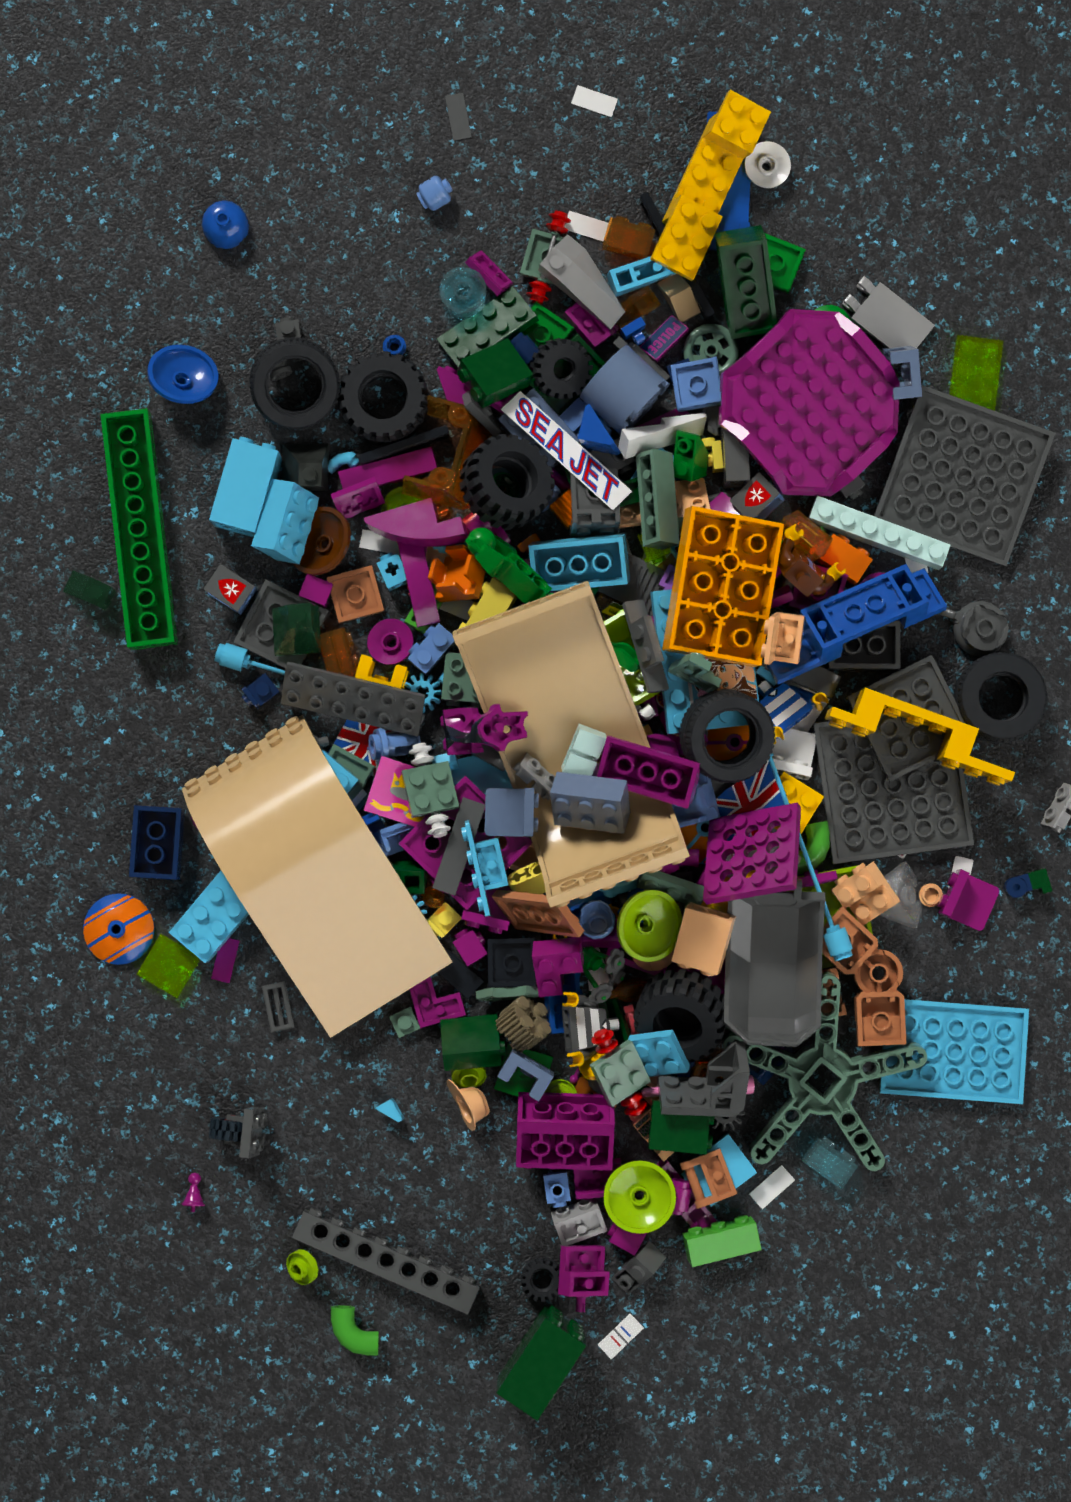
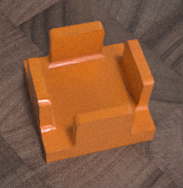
[428,544,486,602]

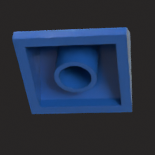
[578,404,621,455]

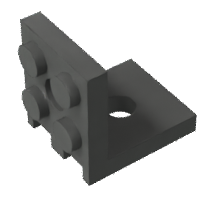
[569,468,620,538]

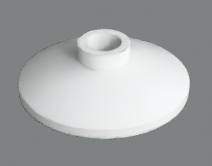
[744,141,791,188]

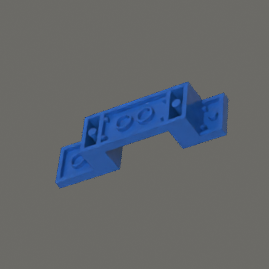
[763,564,947,685]

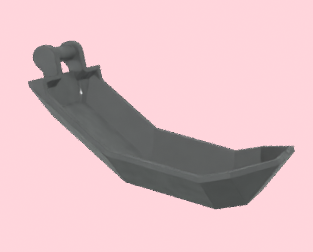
[724,879,825,1047]

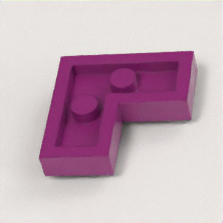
[409,976,466,1028]

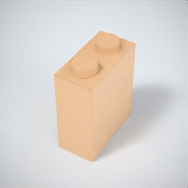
[672,902,736,976]

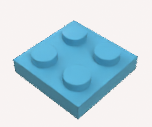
[628,1029,690,1077]

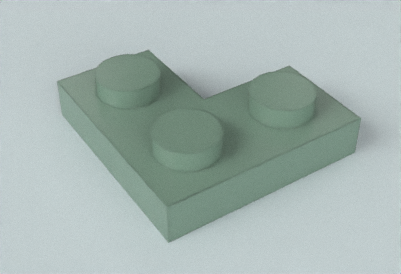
[668,652,722,693]

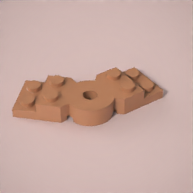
[822,907,906,1046]

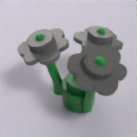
[583,946,626,1004]

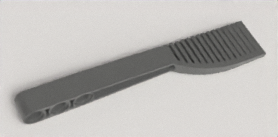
[598,553,842,699]

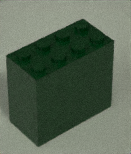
[496,1305,586,1421]

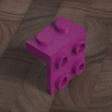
[938,869,999,931]
[461,885,512,934]

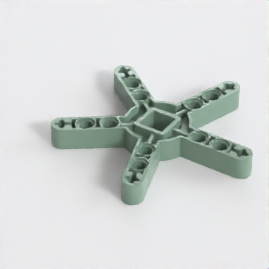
[722,972,927,1171]

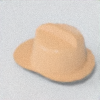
[447,1079,490,1131]

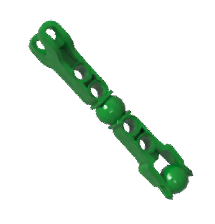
[465,527,640,672]

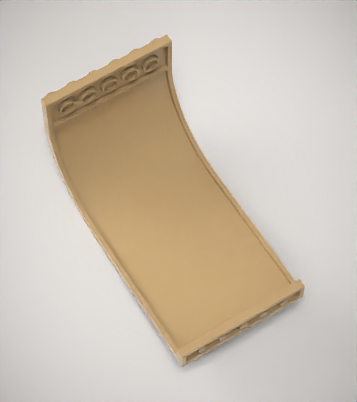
[452,581,690,908]
[182,715,453,1038]

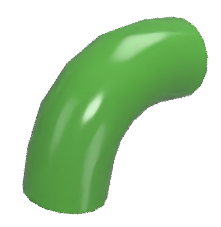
[797,821,830,875]
[331,1305,379,1356]

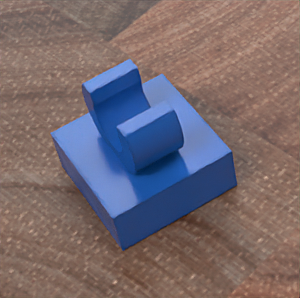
[620,317,646,345]

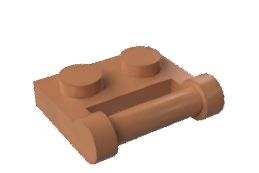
[679,1148,737,1209]

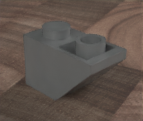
[612,1241,666,1295]

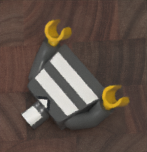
[562,992,619,1067]

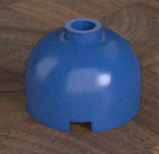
[202,200,249,249]

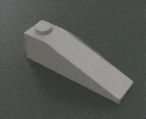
[538,235,625,330]

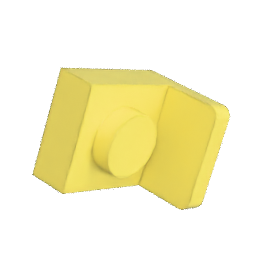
[702,437,724,473]
[427,901,462,938]

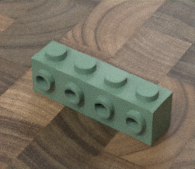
[636,448,680,550]

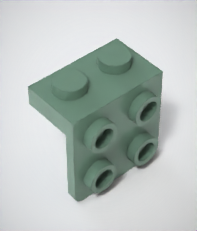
[441,653,482,709]

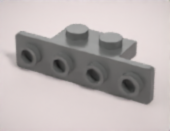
[622,600,669,693]

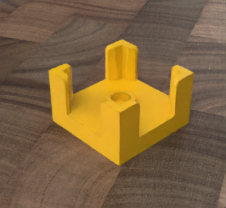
[355,654,409,689]

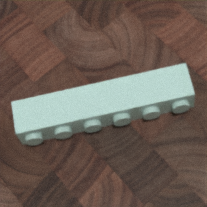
[807,496,950,570]

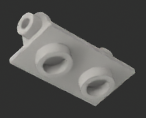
[513,753,555,801]
[1041,783,1071,833]

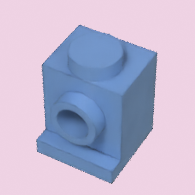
[543,1170,571,1208]

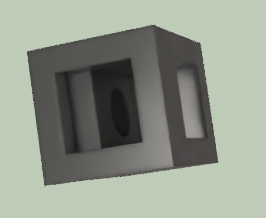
[275,317,302,340]

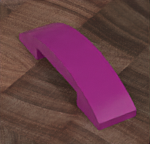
[397,542,440,628]

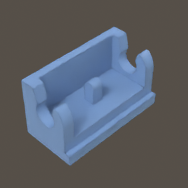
[373,823,429,857]

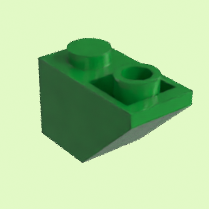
[673,430,709,482]

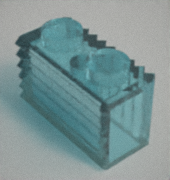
[801,1136,858,1189]

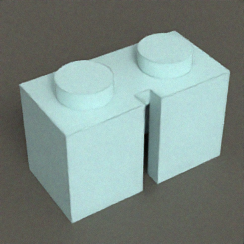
[561,724,607,776]

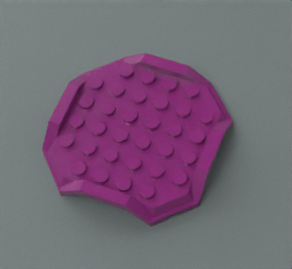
[719,309,900,497]

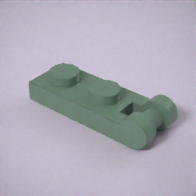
[637,871,704,905]

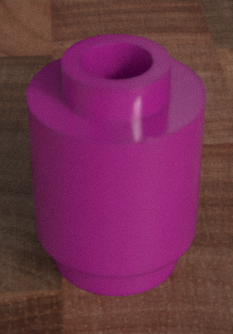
[672,1178,692,1215]

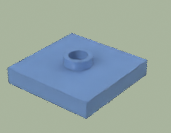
[671,357,721,412]

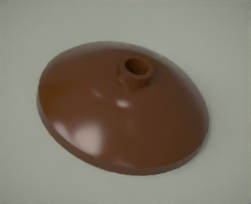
[293,507,351,575]

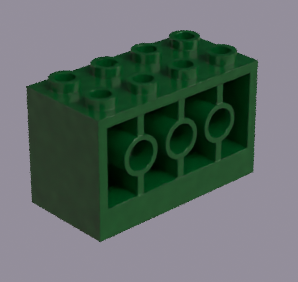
[715,225,777,339]

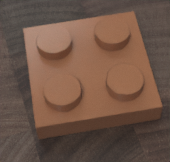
[327,565,384,624]

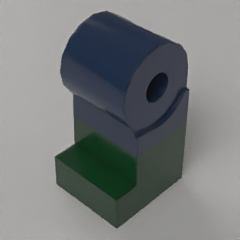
[1004,868,1052,898]

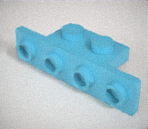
[461,820,509,917]

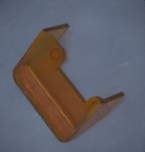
[402,395,492,510]

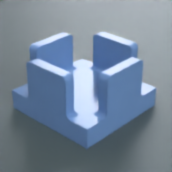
[672,773,720,828]

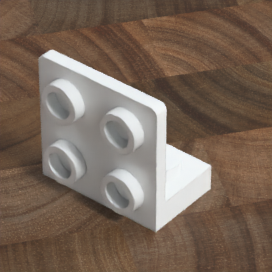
[772,729,816,781]

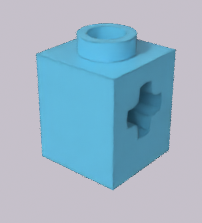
[377,552,407,591]

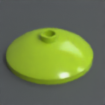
[617,890,682,962]
[604,1160,676,1234]

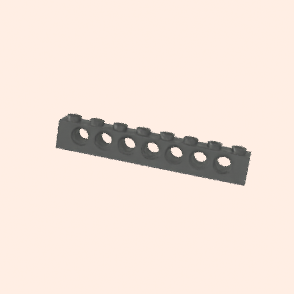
[292,1208,480,1315]

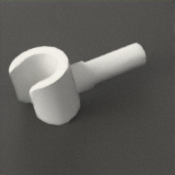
[635,704,656,721]

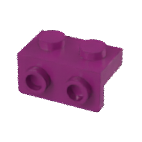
[573,1158,621,1200]

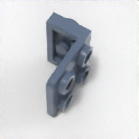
[485,788,539,837]

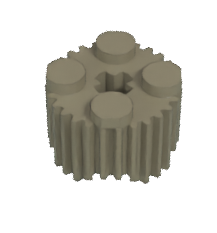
[495,996,551,1053]

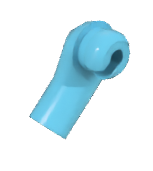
[328,452,359,474]

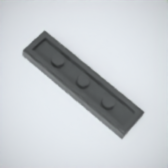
[432,797,485,896]

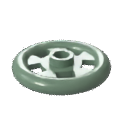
[683,324,739,375]

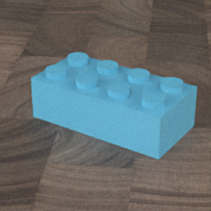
[528,533,630,591]

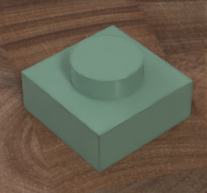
[389,1007,420,1038]

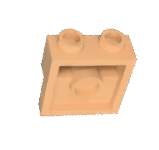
[831,861,900,926]

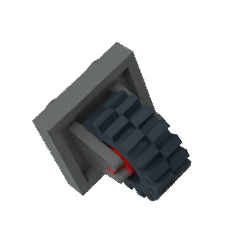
[209,1106,267,1158]

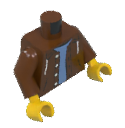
[778,524,846,597]

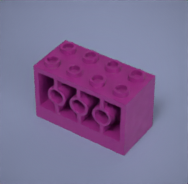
[516,1092,615,1171]

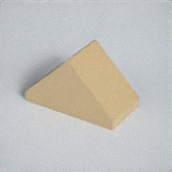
[657,273,700,323]

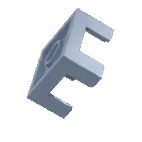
[882,346,922,400]
[497,1049,554,1102]

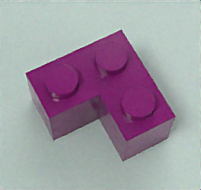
[532,937,584,997]

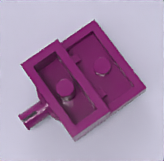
[558,1245,610,1312]

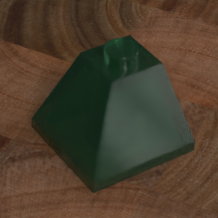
[272,603,321,656]

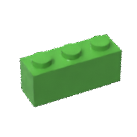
[682,1215,761,1267]

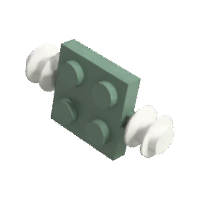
[401,743,459,838]

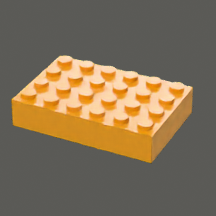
[662,506,784,667]

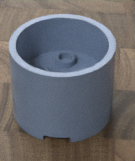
[580,345,669,436]

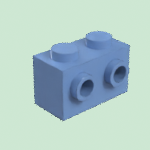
[408,623,455,676]

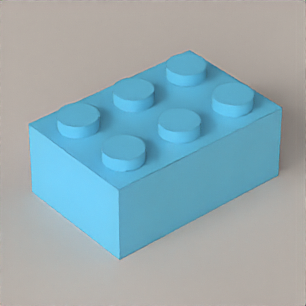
[251,479,319,564]

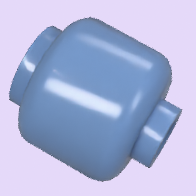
[416,176,453,211]

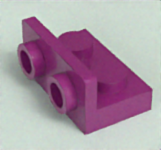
[331,477,385,518]

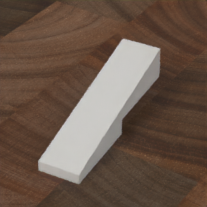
[618,413,707,459]

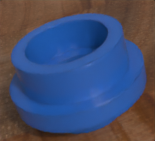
[383,335,406,356]

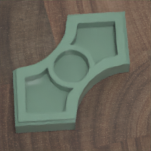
[476,985,539,1002]

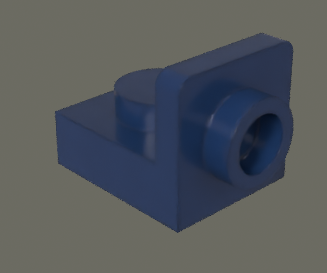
[241,673,280,709]

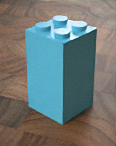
[209,437,282,538]

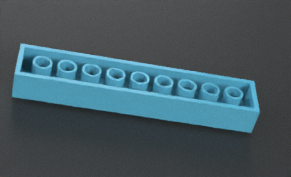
[169,750,360,963]

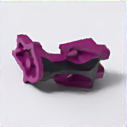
[440,704,528,755]

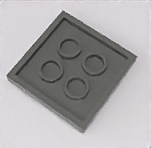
[234,579,329,668]

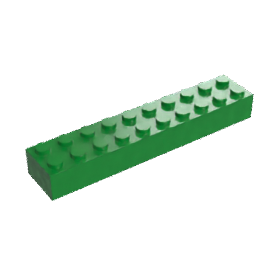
[100,408,178,650]

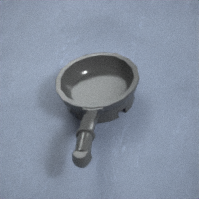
[938,601,1009,657]

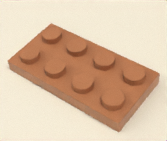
[492,889,585,938]

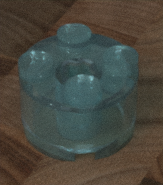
[440,267,487,320]

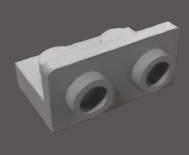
[551,1198,607,1246]

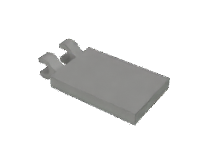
[842,276,935,348]

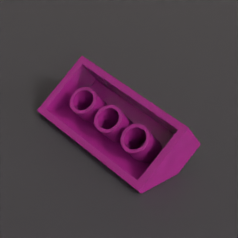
[597,735,700,809]

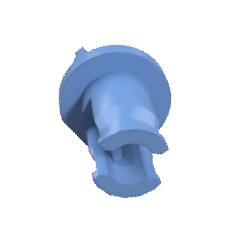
[367,728,421,765]

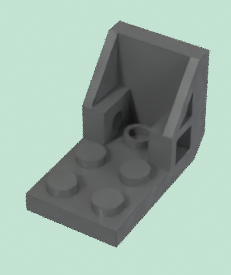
[657,1041,750,1117]

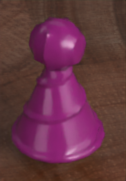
[181,1173,205,1212]

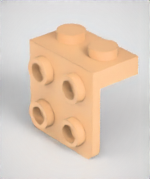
[761,612,805,665]

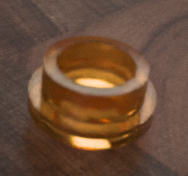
[421,885,445,908]

